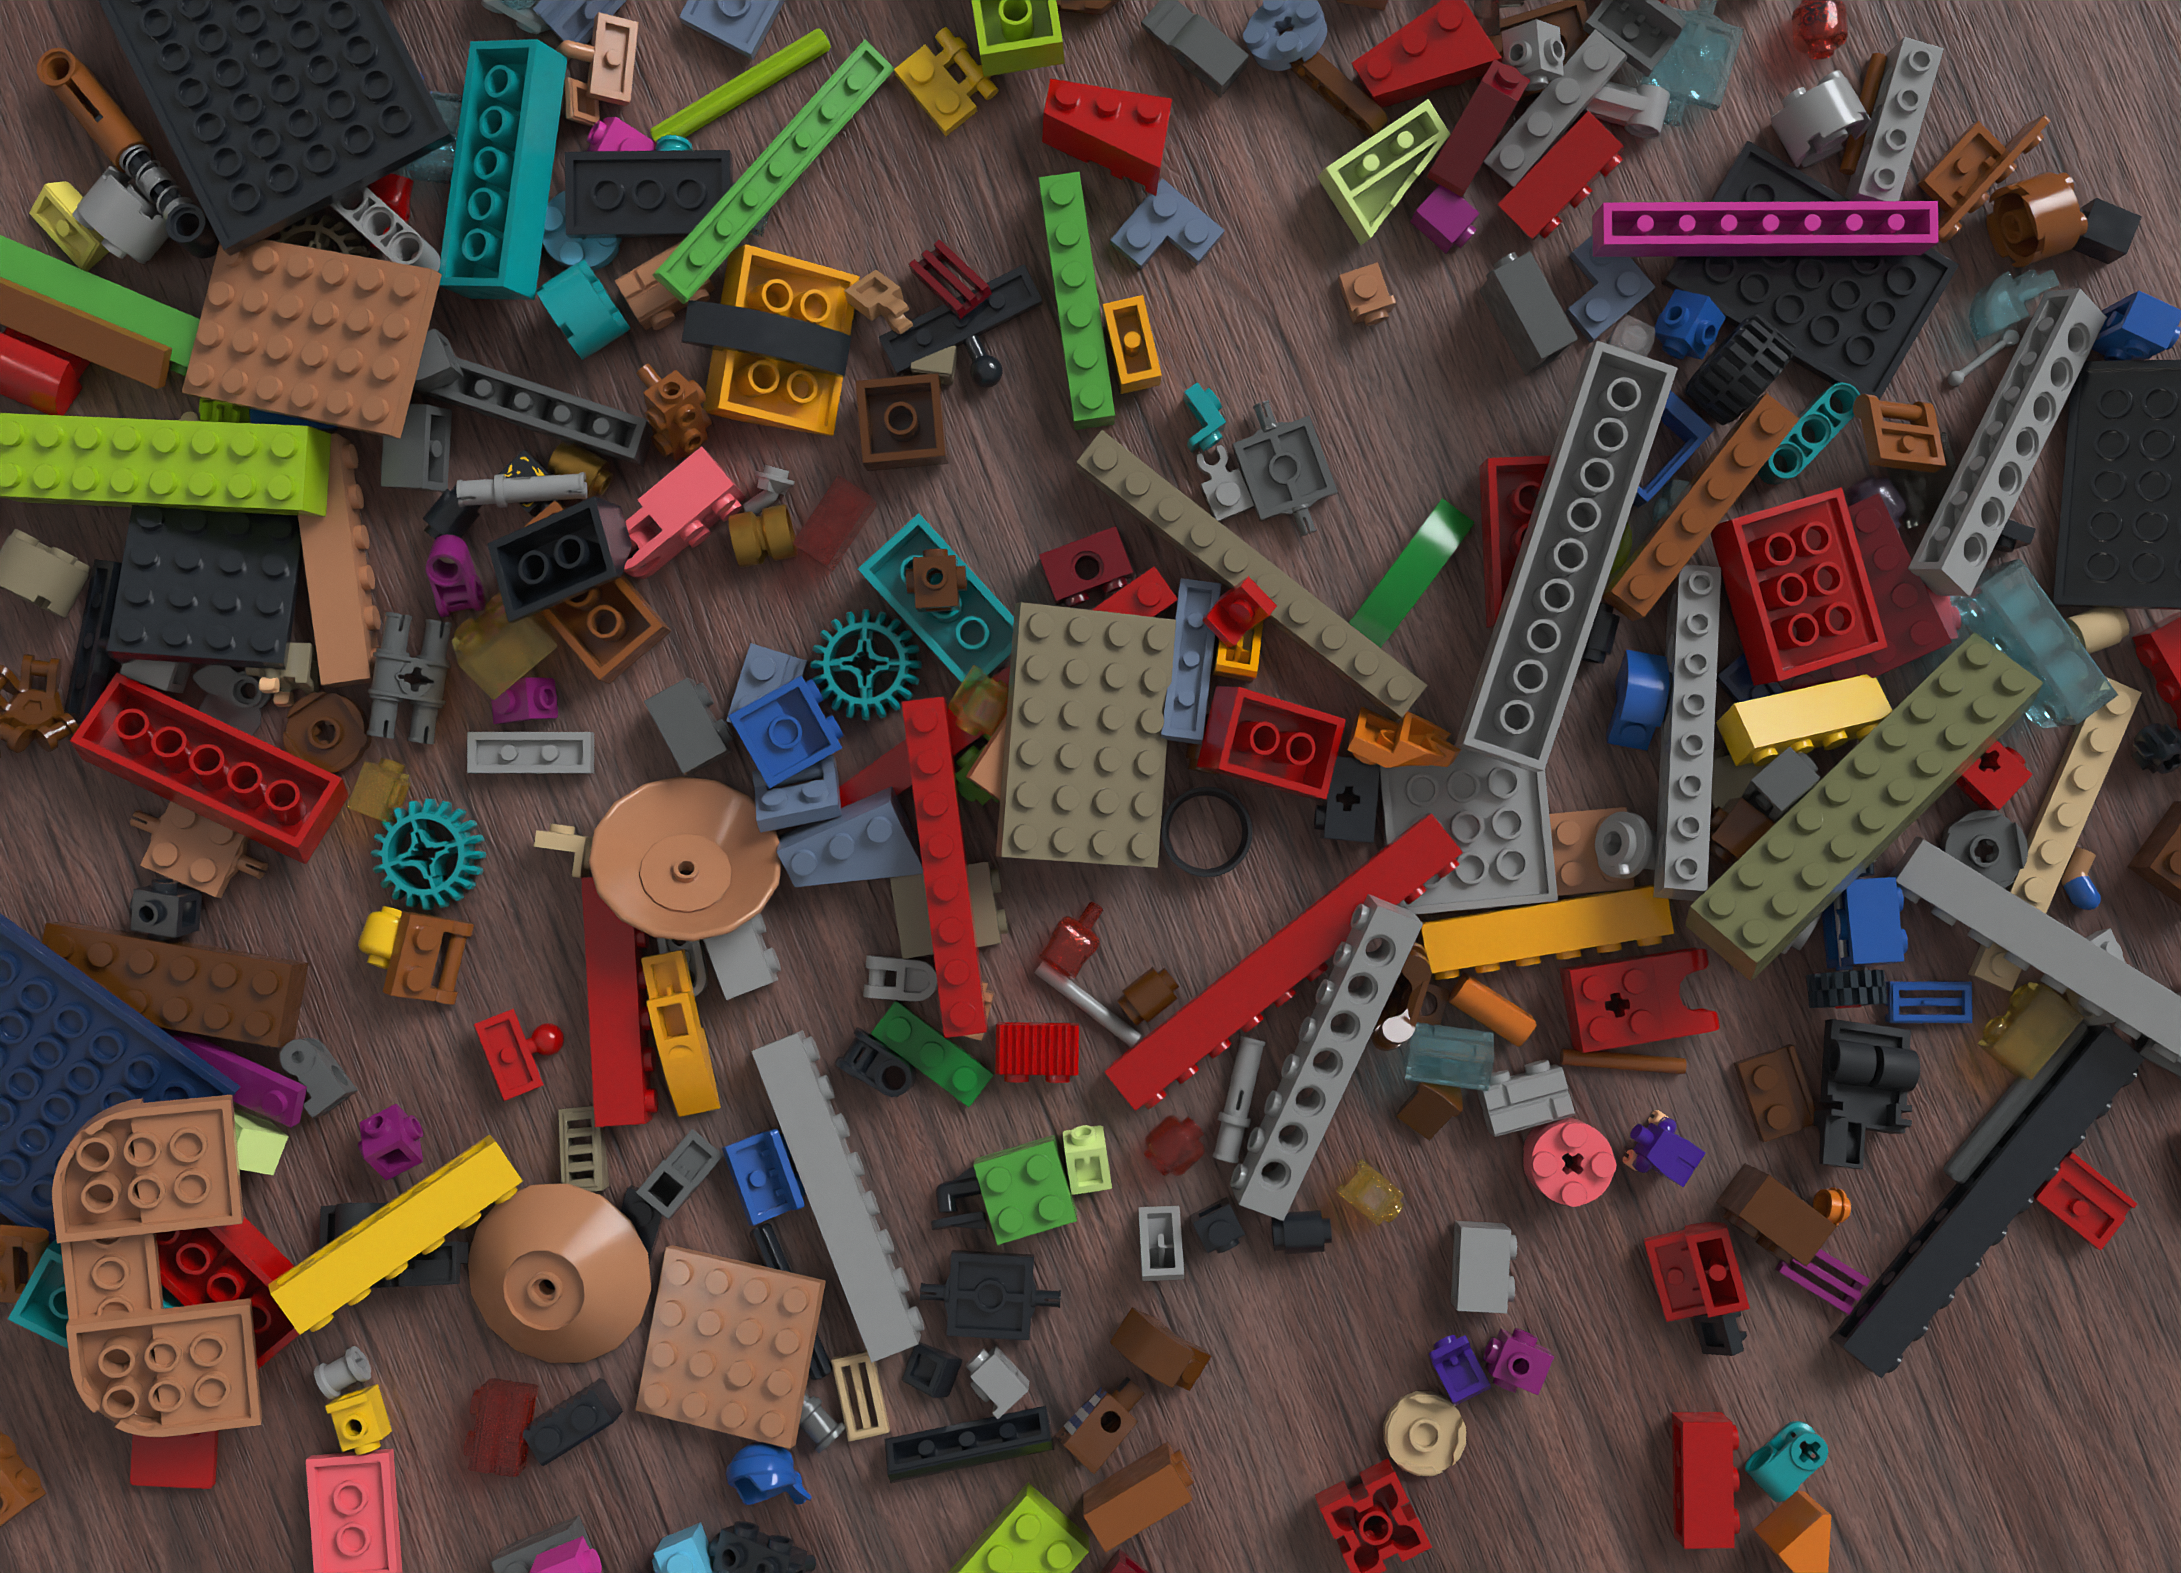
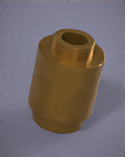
[547,442,613,498]

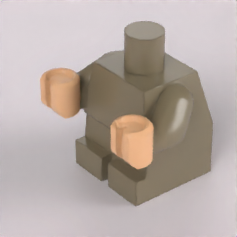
[246,643,320,707]

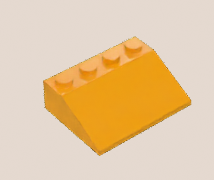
[703,244,860,436]

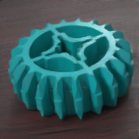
[810,609,922,721]
[370,799,486,910]

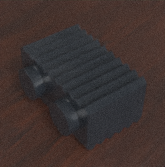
[523,1378,623,1466]

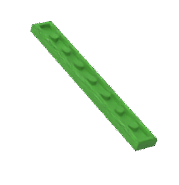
[652,39,895,305]

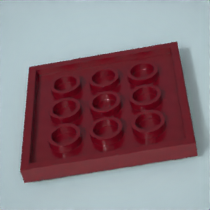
[1778,493,1952,692]

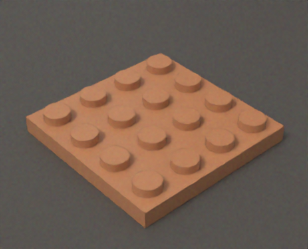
[635,1245,826,1449]

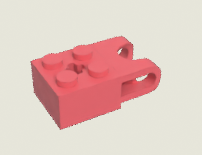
[623,446,746,579]

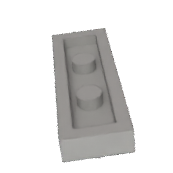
[467,732,594,774]

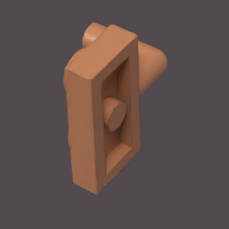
[556,12,639,106]

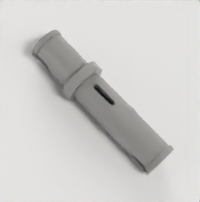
[456,472,588,508]
[1212,1036,1266,1163]

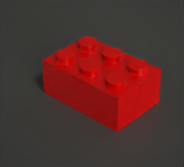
[1196,686,1346,799]

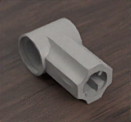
[1582,81,1670,138]

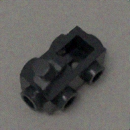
[709,1521,816,1573]

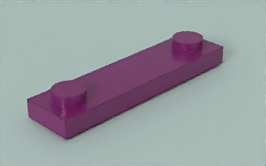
[159,1027,307,1128]

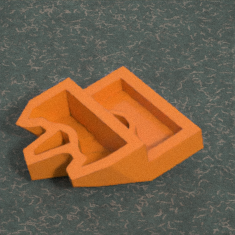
[1347,706,1461,768]

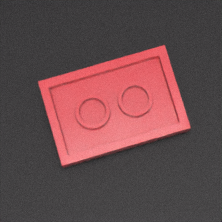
[306,1449,403,1573]

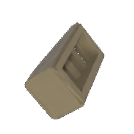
[558,1105,610,1192]

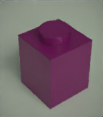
[1410,185,1480,254]

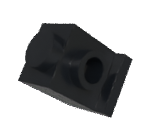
[1190,1197,1246,1254]

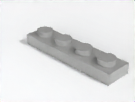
[1484,29,1627,188]

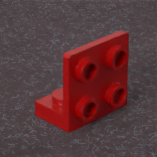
[116,1428,219,1489]

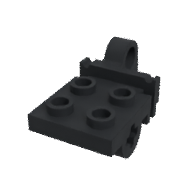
[1813,1019,1920,1170]
[319,1202,468,1288]

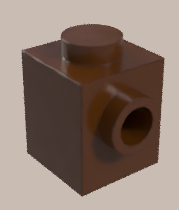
[1709,798,1775,865]

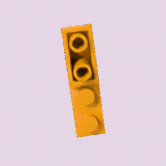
[641,949,721,1117]

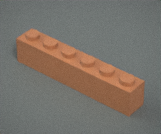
[298,433,381,688]

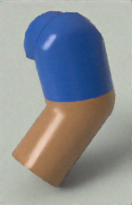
[2061,847,2101,910]

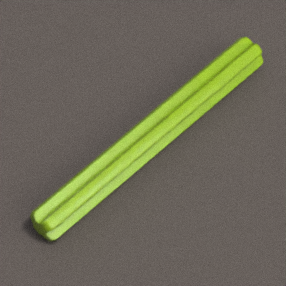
[650,28,831,143]

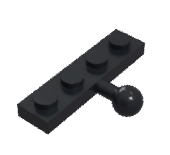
[878,264,1043,388]
[64,559,136,724]

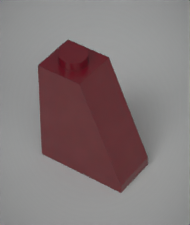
[1427,59,1530,197]

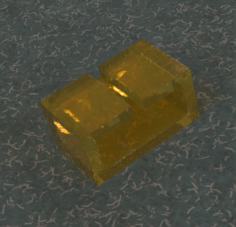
[1977,982,2084,1080]

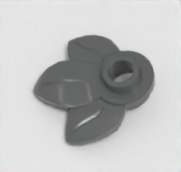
[193,665,271,736]

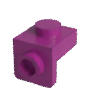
[490,677,558,724]

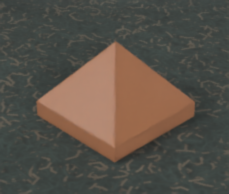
[562,77,600,127]

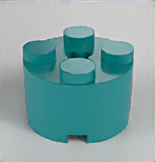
[536,259,631,360]

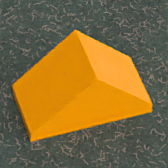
[1212,620,1263,682]

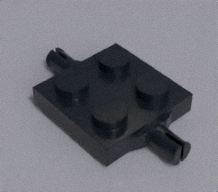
[920,1250,1061,1340]

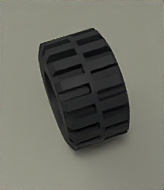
[1685,313,1796,425]

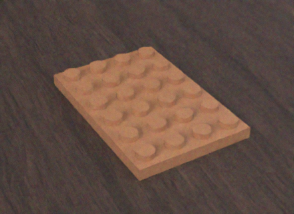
[182,239,442,439]

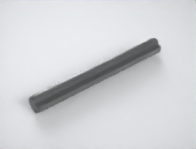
[1943,1017,2089,1184]

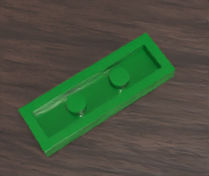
[871,1000,994,1107]

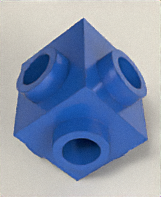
[1652,289,1726,360]

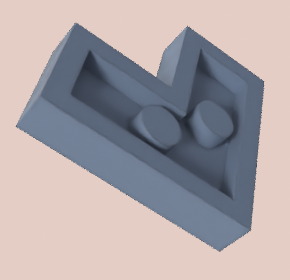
[1110,178,1225,270]
[1564,235,1656,343]

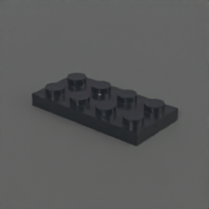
[565,150,733,238]

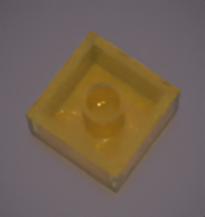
[452,593,558,700]

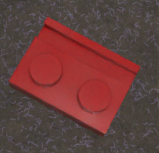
[2033,1151,2137,1251]

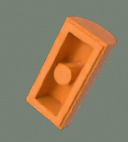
[1448,973,1537,1047]

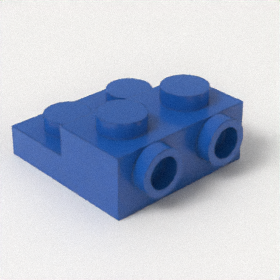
[728,675,844,789]

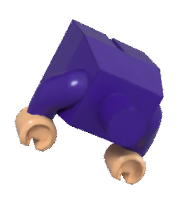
[1623,1110,1705,1187]

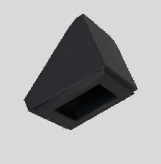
[902,1342,962,1398]

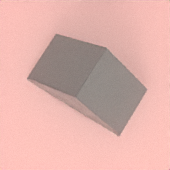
[1138,1206,1184,1281]

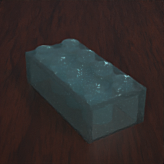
[1950,558,2118,729]

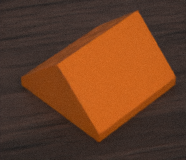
[1753,1491,1831,1573]

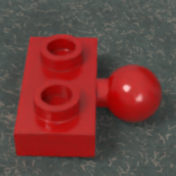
[473,1009,564,1101]

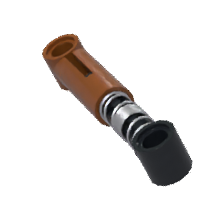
[37,47,220,259]

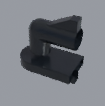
[931,1167,987,1230]

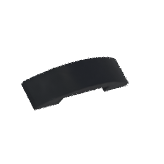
[681,300,851,378]

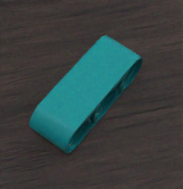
[1757,382,1860,485]

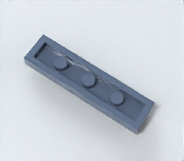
[1161,578,1221,744]

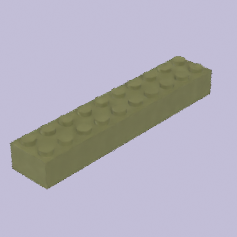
[1685,632,2043,981]

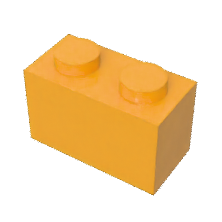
[1102,295,1162,394]

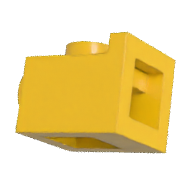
[325,1384,392,1455]

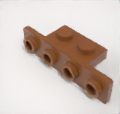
[1917,115,2051,243]

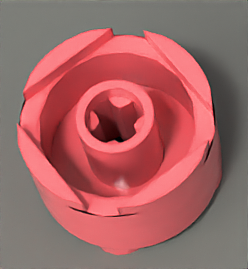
[1523,1117,1617,1207]

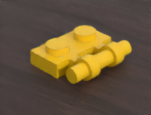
[894,27,999,136]

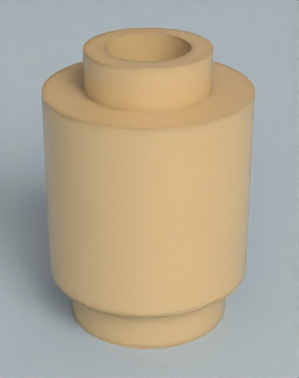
[2060,607,2129,657]

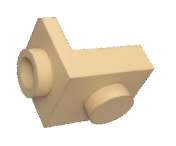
[534,823,593,878]

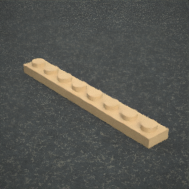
[1968,676,2142,992]

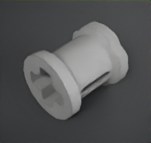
[314,1346,371,1399]

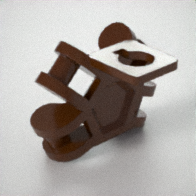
[0,654,79,758]
[1370,942,1450,1051]

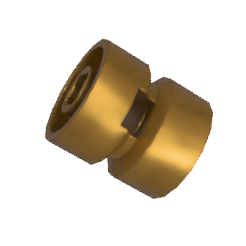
[728,504,798,568]

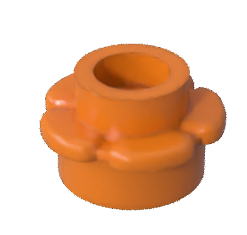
[1813,1187,1851,1227]

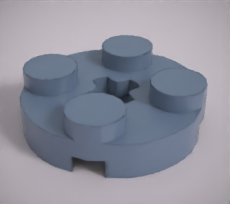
[1243,0,1327,71]

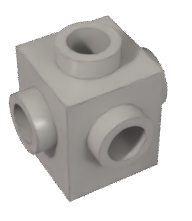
[1502,19,1565,91]

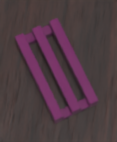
[1775,1249,1871,1315]

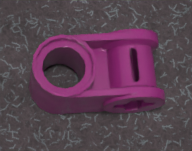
[425,535,485,618]

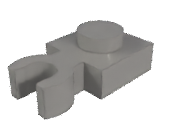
[1196,445,1254,522]

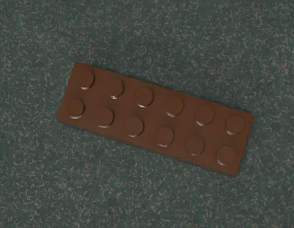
[42,921,309,1047]

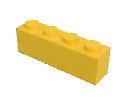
[1716,674,1893,767]

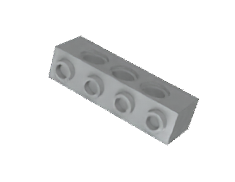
[1845,37,1944,201]

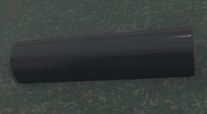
[884,1406,1054,1484]

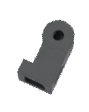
[280,1038,358,1118]

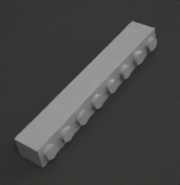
[1889,836,2181,1063]
[751,1030,924,1363]

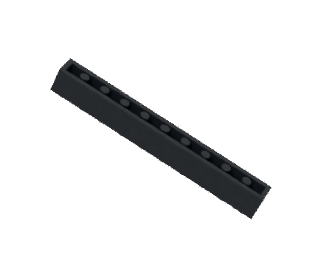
[1829,1025,2145,1379]

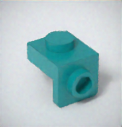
[1183,382,1226,452]

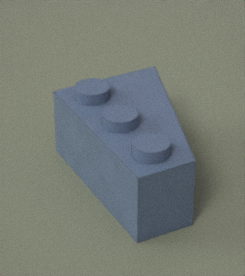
[776,786,923,887]

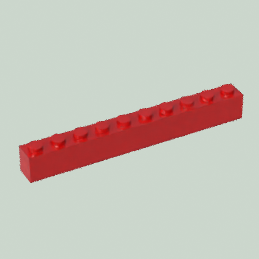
[1104,813,1463,1111]

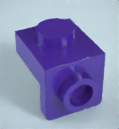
[1429,1335,1491,1406]

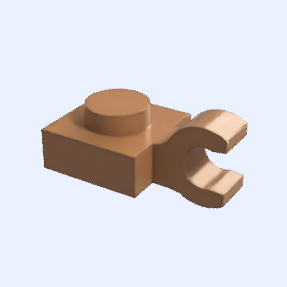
[844,270,913,334]

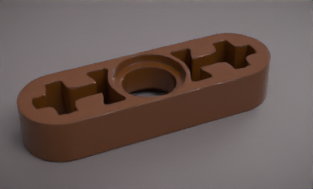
[1290,52,1388,138]

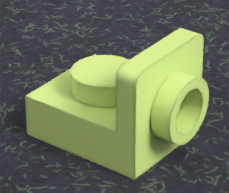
[1062,1125,1112,1195]

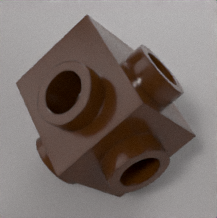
[906,549,967,612]

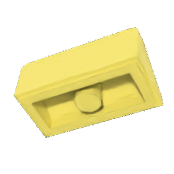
[29,181,110,272]

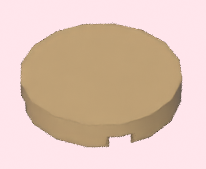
[1383,1391,1466,1476]

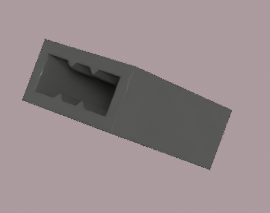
[1479,251,1578,376]

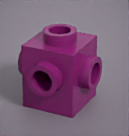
[358,1104,423,1181]
[1483,1328,1554,1395]

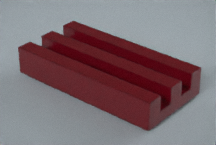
[908,239,992,319]

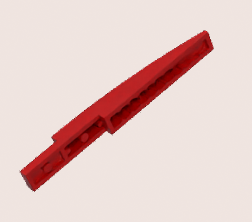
[839,566,1178,808]

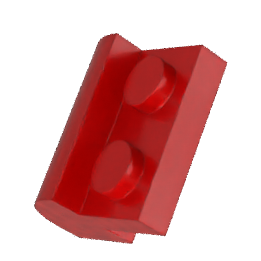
[0,327,91,416]
[1644,1222,1750,1322]

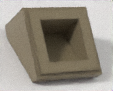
[911,346,957,385]

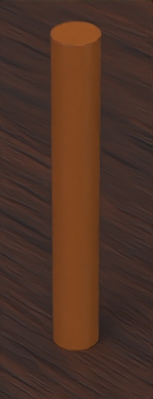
[1839,53,1888,175]
[1560,1048,1686,1074]

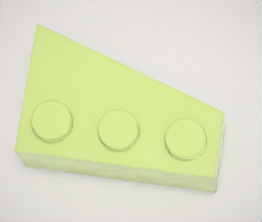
[1317,99,1451,245]

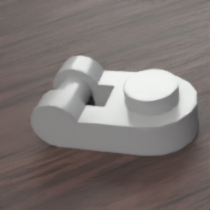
[863,955,937,1002]

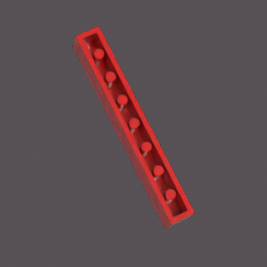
[902,696,988,1038]

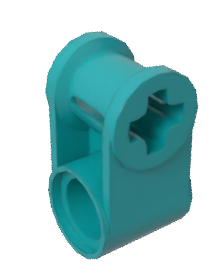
[1745,1421,1828,1502]

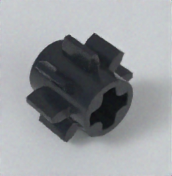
[2131,723,2181,774]

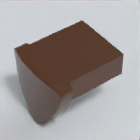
[1396,1071,1463,1141]

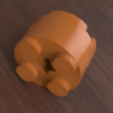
[1986,172,2088,268]

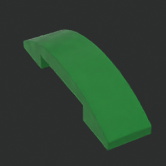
[1348,498,1475,648]

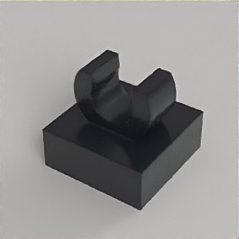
[1693,1311,1747,1356]

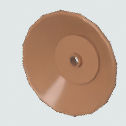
[588,776,782,942]
[468,1184,651,1363]

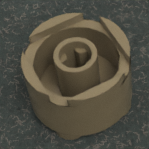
[0,529,91,619]

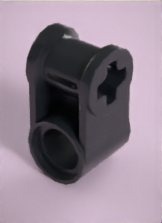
[835,1027,916,1097]

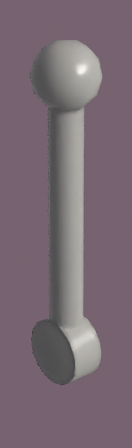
[1947,330,2020,387]

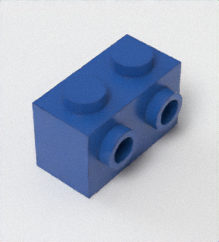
[2091,290,2181,361]

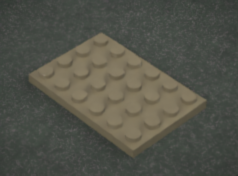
[996,602,1176,868]

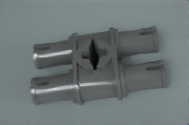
[366,612,452,745]

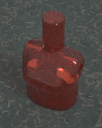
[1039,902,1104,979]

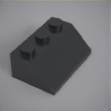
[487,496,632,623]

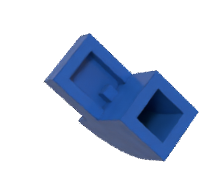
[1606,649,1669,750]

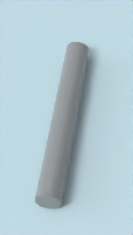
[1034,960,1141,1048]

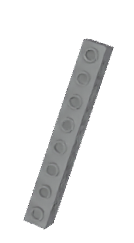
[1908,288,2107,596]
[1653,564,1721,901]
[1230,894,1423,1221]

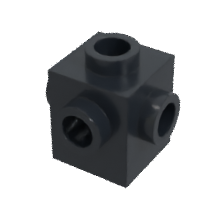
[129,879,202,941]

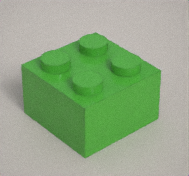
[973,1135,1077,1245]

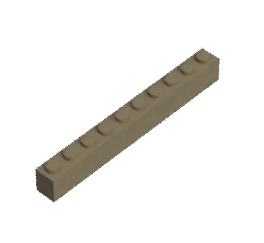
[1076,430,1428,721]

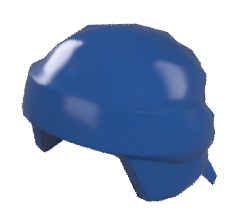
[726,1442,812,1505]

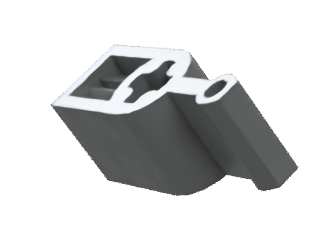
[1141,0,1249,98]

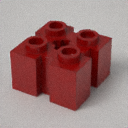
[1315,1458,1432,1573]

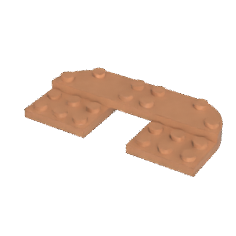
[52,1095,262,1437]

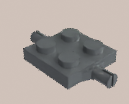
[1232,400,1338,537]

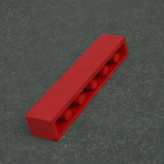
[581,877,658,1127]

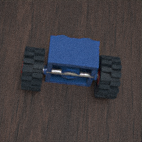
[1806,862,1908,1009]

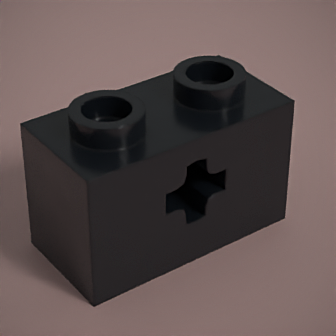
[1314,756,1380,843]

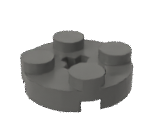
[1940,810,2028,888]

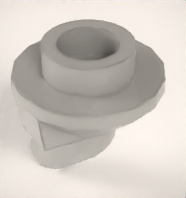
[743,465,795,515]

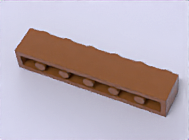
[1602,393,1799,622]

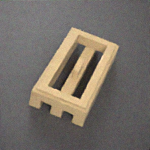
[831,1350,890,1441]

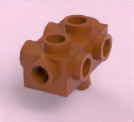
[636,363,712,461]

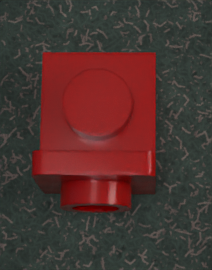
[1203,576,1277,648]

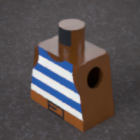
[1055,1377,1145,1474]

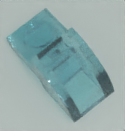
[1969,269,2060,341]

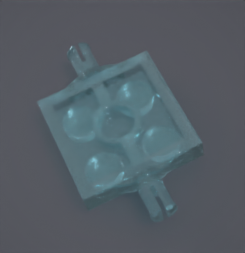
[1640,0,1744,127]

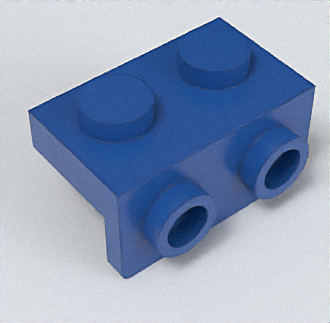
[721,1129,806,1226]

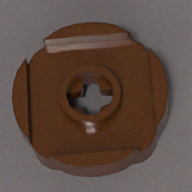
[283,692,372,774]

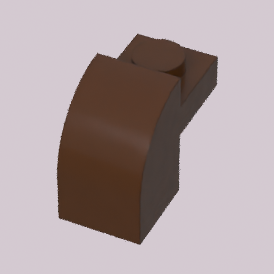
[1110,1307,1212,1391]

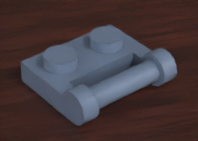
[752,755,842,833]

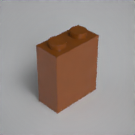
[1083,1442,1195,1553]

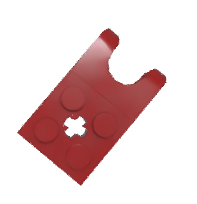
[1559,947,1720,1053]

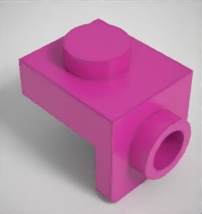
[587,117,656,151]

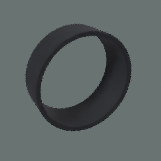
[1162,787,1252,877]

